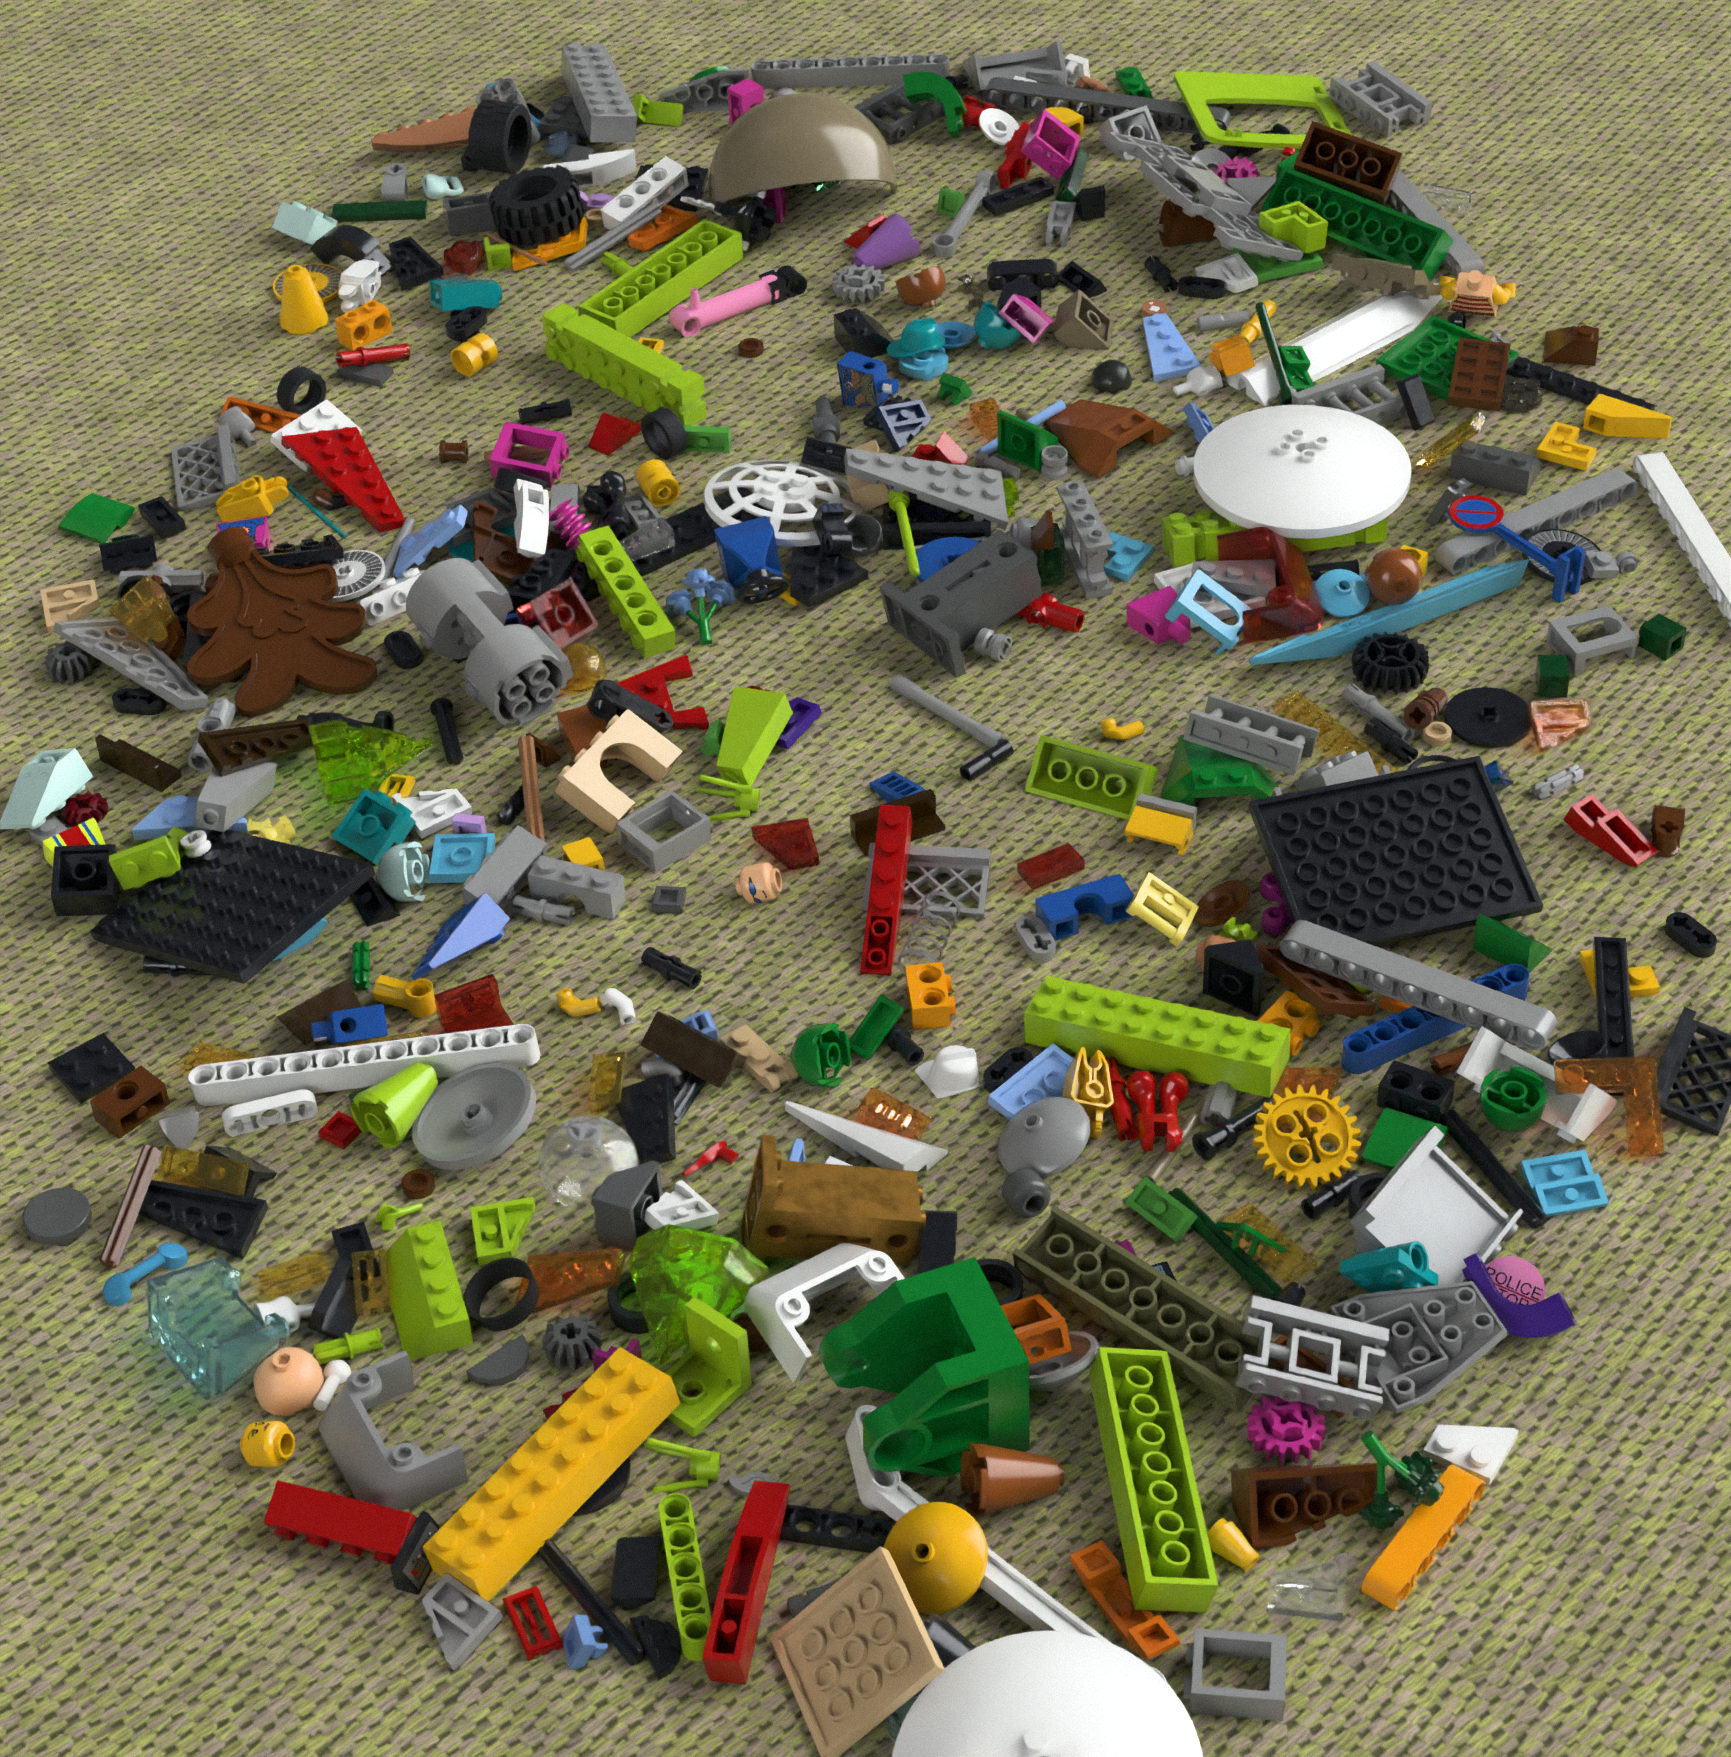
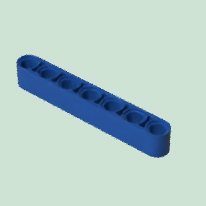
[1341,964,1530,1074]

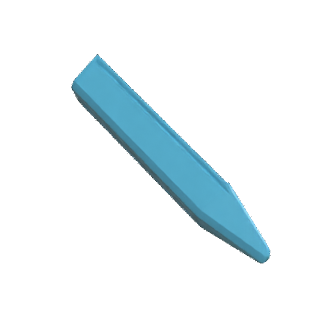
[1248,559,1529,665]

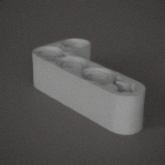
[476,78,540,146]

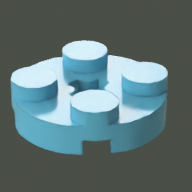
[898,347,948,381]

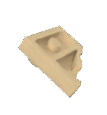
[40,579,100,633]

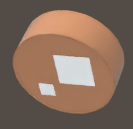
[1142,300,1167,317]

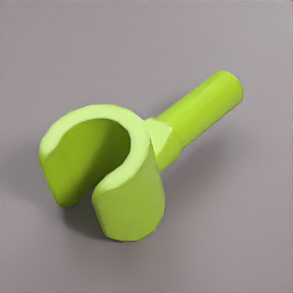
[375,1203,422,1230]

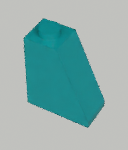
[429,280,502,311]

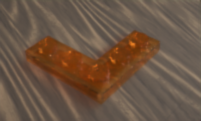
[1553,1056,1664,1157]

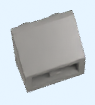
[1293,750,1379,791]

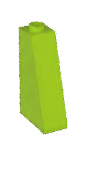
[716,686,793,785]

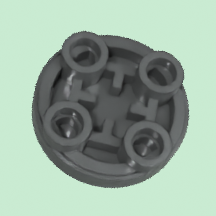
[23,1188,92,1247]

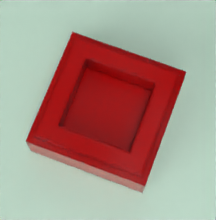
[318,1111,362,1149]

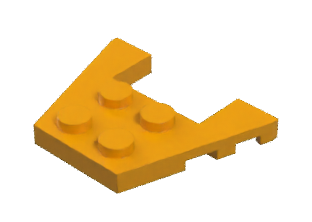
[512,217,588,271]

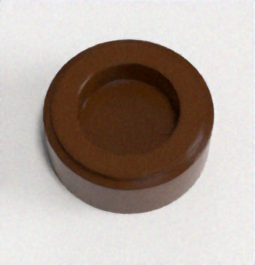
[738,338,764,358]
[401,1169,435,1199]

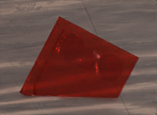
[751,818,820,870]

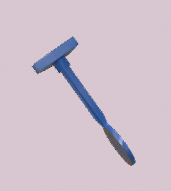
[1448,495,1586,603]

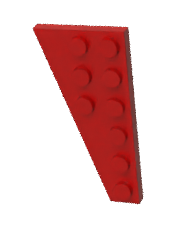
[281,427,405,532]

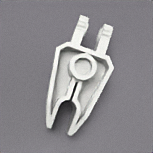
[338,260,381,313]

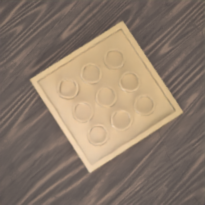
[770,1546,945,1757]

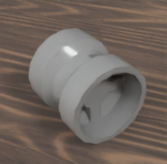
[1042,445,1068,480]
[974,627,1012,662]

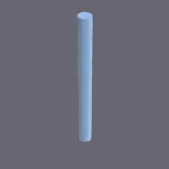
[978,400,1066,454]

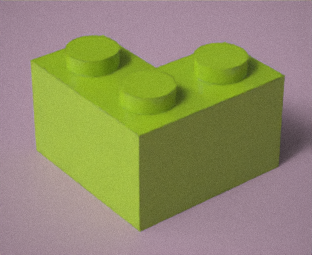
[1258,201,1328,254]

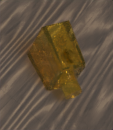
[108,575,175,643]

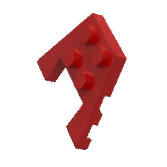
[617,655,709,730]

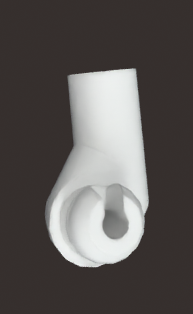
[599,988,636,1025]

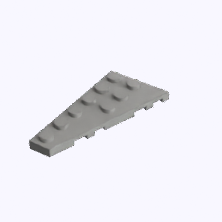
[844,448,1008,531]
[53,617,208,711]

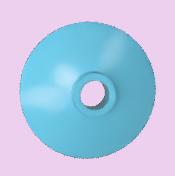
[1314,569,1370,618]

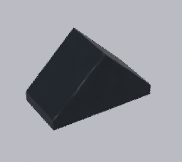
[1072,186,1105,221]

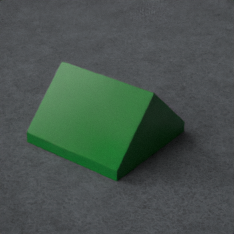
[1473,914,1553,973]

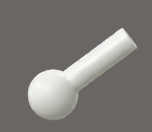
[313,1359,351,1411]

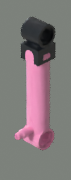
[669,265,807,337]

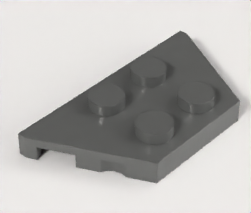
[446,488,517,547]

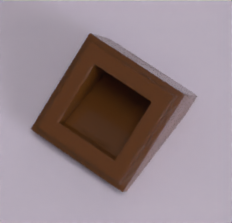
[1030,510,1054,550]
[526,733,562,767]

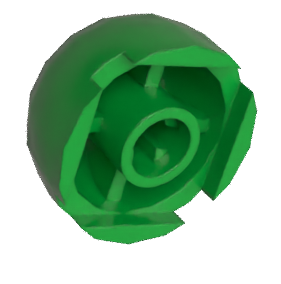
[791,1023,851,1087]
[1480,1067,1548,1132]

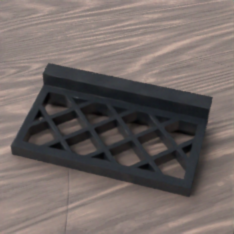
[883,496,991,550]
[1639,1007,1731,1136]

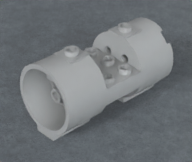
[406,558,574,727]

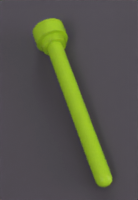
[887,488,920,578]

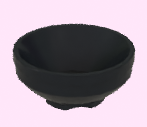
[1547,1030,1608,1078]

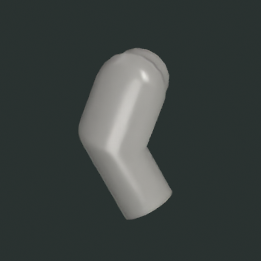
[641,1058,685,1087]

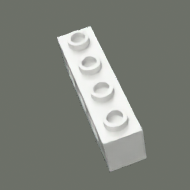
[600,156,689,231]

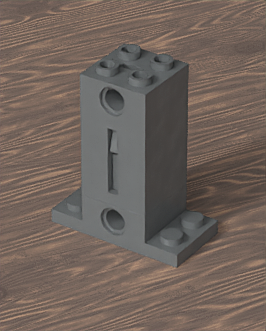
[879,530,1042,678]

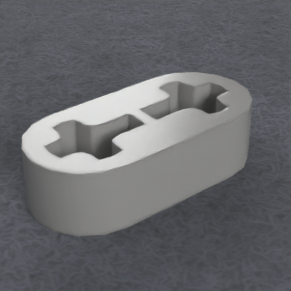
[1016,915,1056,963]

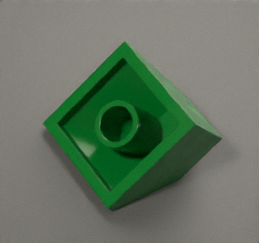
[997,410,1058,471]

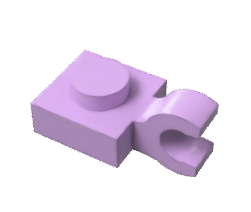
[580,191,615,211]

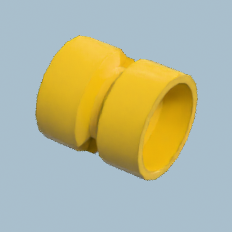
[450,333,498,377]
[636,459,680,508]

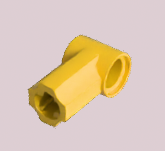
[373,975,437,1018]

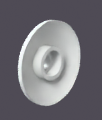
[979,108,1019,146]

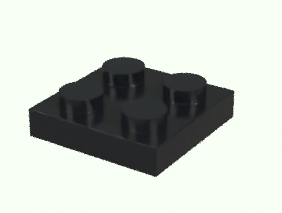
[48,1033,135,1104]

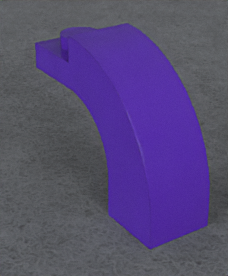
[1462,1253,1578,1338]

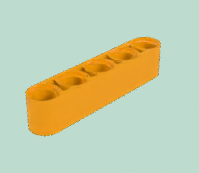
[1361,1464,1485,1611]

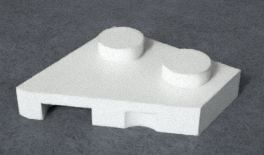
[392,788,472,839]
[1423,1425,1519,1486]

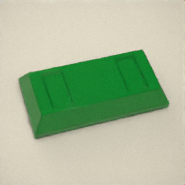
[849,994,904,1060]

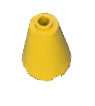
[279,265,329,335]

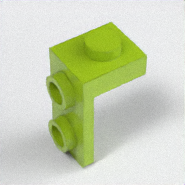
[631,93,684,127]

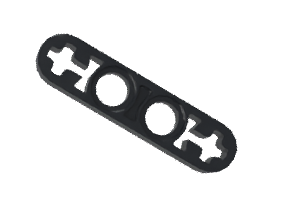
[779,1504,892,1553]

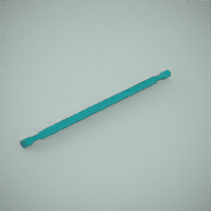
[287,484,347,538]

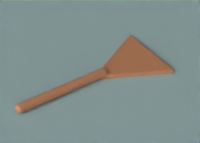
[485,232,548,266]

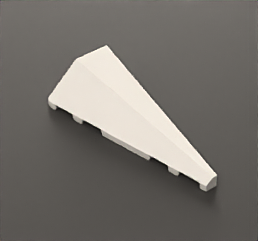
[785,1101,948,1172]

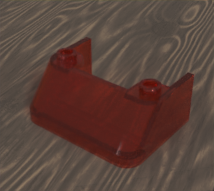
[1217,527,1324,644]

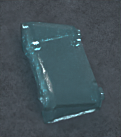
[147,1257,290,1400]

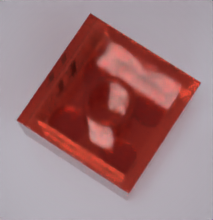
[515,578,599,650]

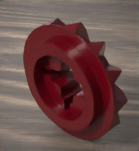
[61,791,109,826]

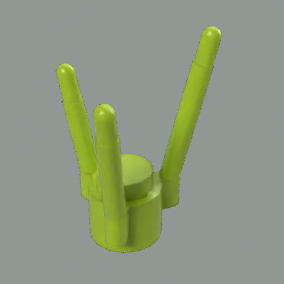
[695,775,760,821]
[643,1438,721,1493]

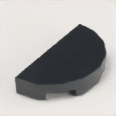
[630,1615,682,1681]

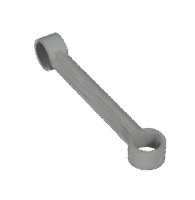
[932,170,997,257]

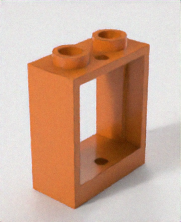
[1001,1293,1072,1365]

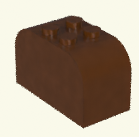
[1294,121,1403,206]

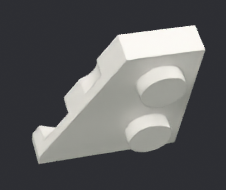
[1195,253,1258,293]
[644,1180,719,1238]

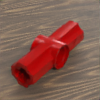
[1015,593,1085,633]

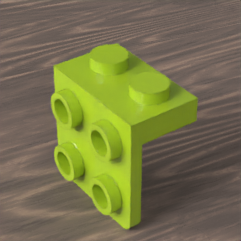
[109,835,180,890]

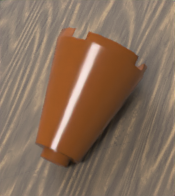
[960,1443,1064,1517]

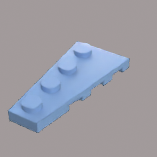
[1143,313,1201,382]

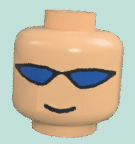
[735,862,782,903]

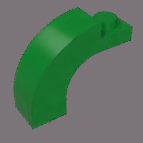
[903,72,967,138]

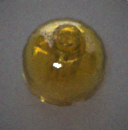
[560,643,607,695]

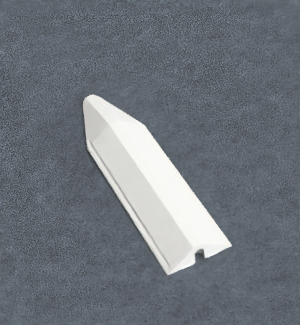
[1222,283,1442,406]

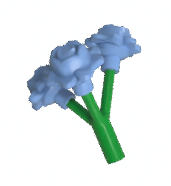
[665,568,737,645]

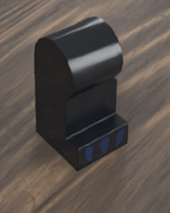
[812,503,852,555]

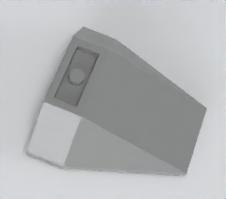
[1330,1281,1507,1414]

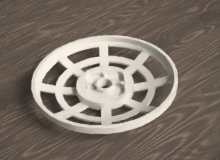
[704,460,863,547]

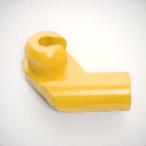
[1100,718,1145,741]
[556,988,601,1018]

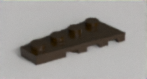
[198,718,318,777]

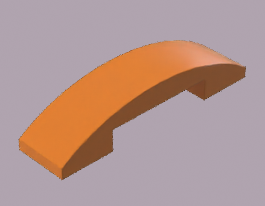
[1070,1540,1180,1661]

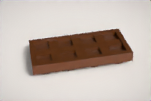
[1447,338,1511,411]
[1255,945,1376,1018]

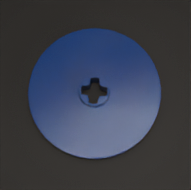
[916,537,980,583]

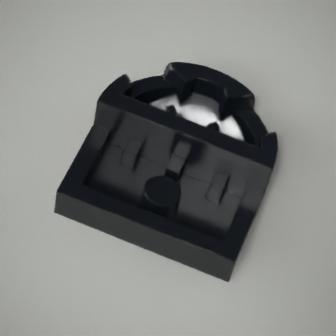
[99,534,158,574]

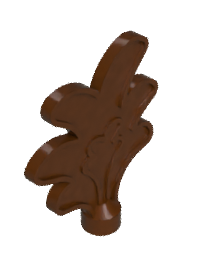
[187,527,378,717]

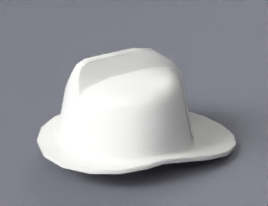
[915,1045,979,1099]

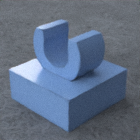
[561,1615,608,1669]

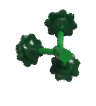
[1358,1430,1445,1530]

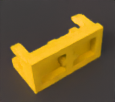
[1124,806,1193,855]

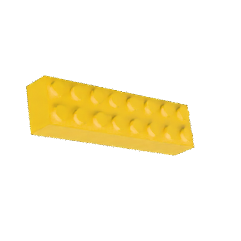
[422,1347,680,1602]

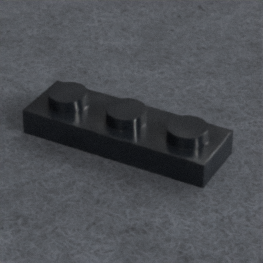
[982,176,1054,216]

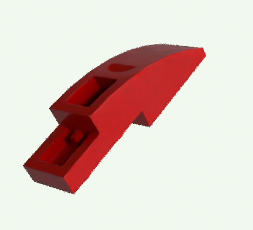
[997,122,1032,189]

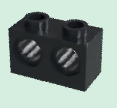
[1377,1060,1455,1124]

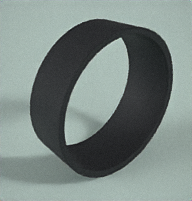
[463,1258,539,1331]

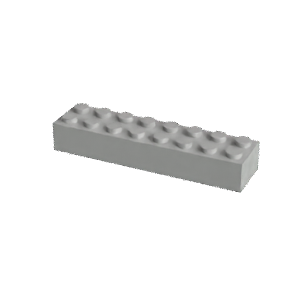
[561,43,637,142]

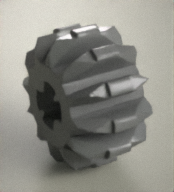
[45,640,94,684]
[542,1313,602,1373]

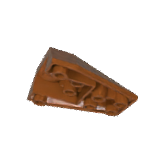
[1043,399,1172,478]

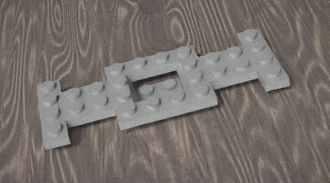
[1104,131,1304,262]

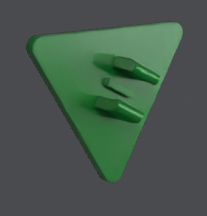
[1215,1222,1287,1258]

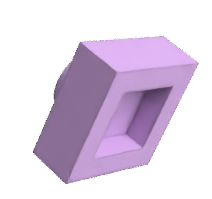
[452,813,487,834]

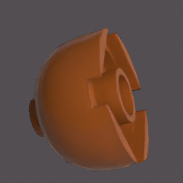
[896,265,946,309]
[1365,548,1422,605]

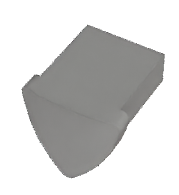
[159,1105,199,1151]

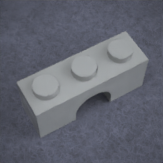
[528,855,626,919]

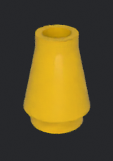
[1207,1518,1260,1572]

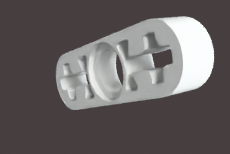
[222,1089,318,1137]

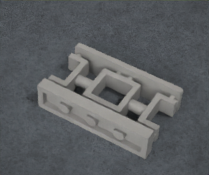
[1329,61,1432,138]
[1056,481,1113,599]
[1235,1295,1390,1419]

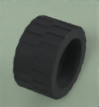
[468,99,532,174]

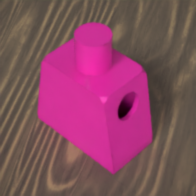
[998,294,1055,344]
[1126,586,1191,644]

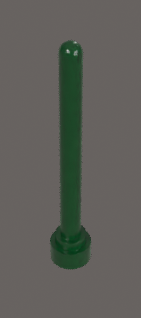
[1255,302,1298,406]

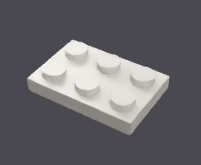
[270,399,363,472]

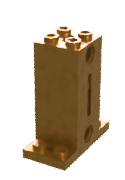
[740,1135,926,1277]

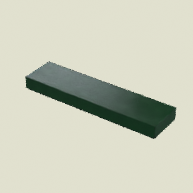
[331,200,428,222]

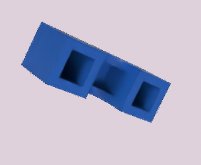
[1035,874,1135,941]

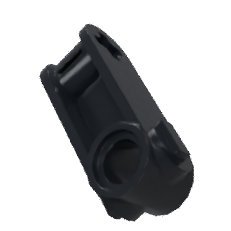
[587,680,673,735]

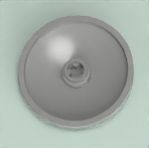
[412,1063,536,1170]

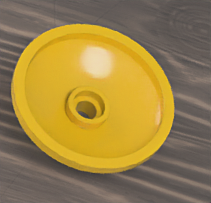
[884,1502,988,1615]

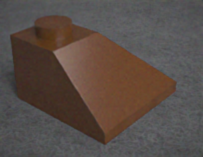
[1544,325,1599,366]

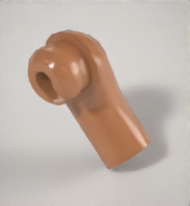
[1076,76,1109,92]

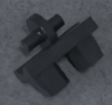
[801,436,853,474]

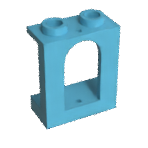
[1164,569,1251,655]

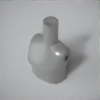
[218,406,257,448]

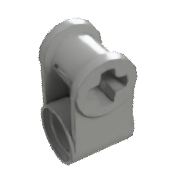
[381,163,410,202]

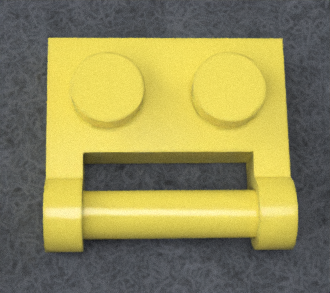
[1125,872,1199,946]

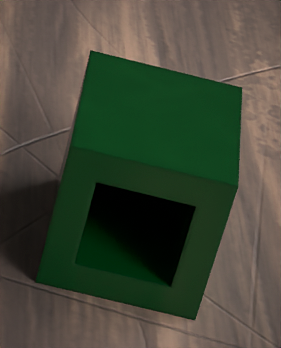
[1638,614,1687,661]
[1535,655,1570,698]

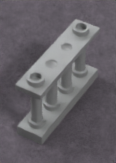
[1292,364,1408,425]
[1183,694,1319,776]

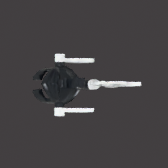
[680,191,776,251]

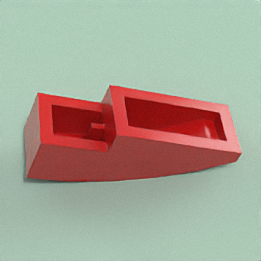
[1563,793,1658,868]

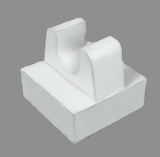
[1065,53,1090,84]

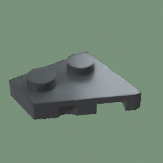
[1426,477,1472,525]

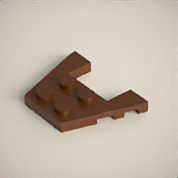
[472,500,570,585]

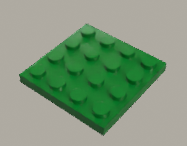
[1376,315,1519,401]

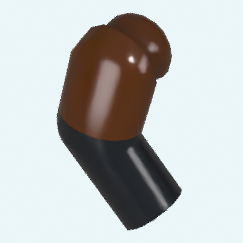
[312,488,350,511]

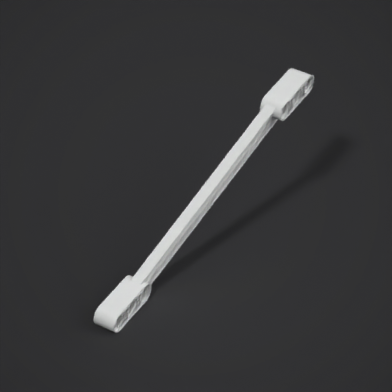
[846,1405,1167,1683]

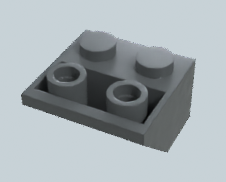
[443,192,496,236]

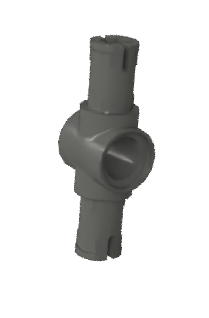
[812,397,840,443]

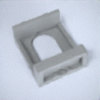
[1547,605,1638,674]

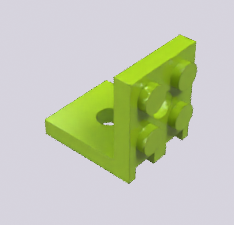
[665,1296,752,1437]

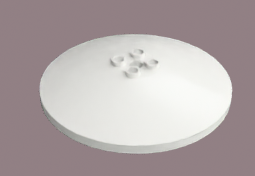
[1193,405,1411,538]

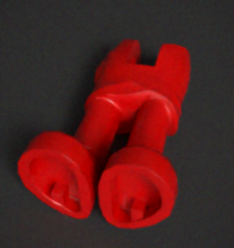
[1127,1071,1189,1153]

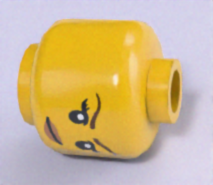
[240,1421,295,1468]

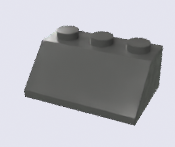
[1449,439,1542,496]

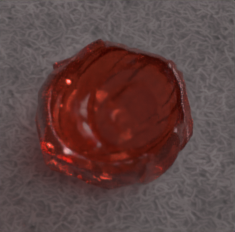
[444,240,484,276]

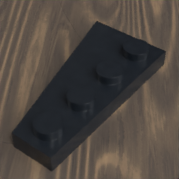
[138,1180,268,1260]

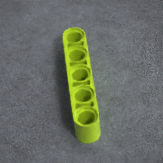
[658,1493,712,1661]

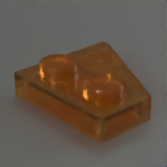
[1527,699,1592,753]

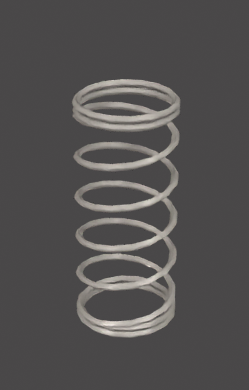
[898,891,960,974]

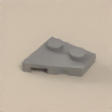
[422,1572,503,1670]

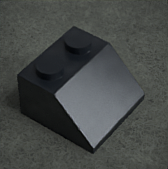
[834,308,894,358]
[51,844,119,916]

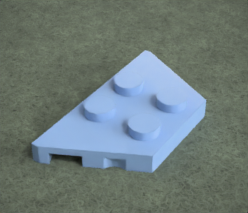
[132,795,248,840]

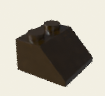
[277,979,362,1046]

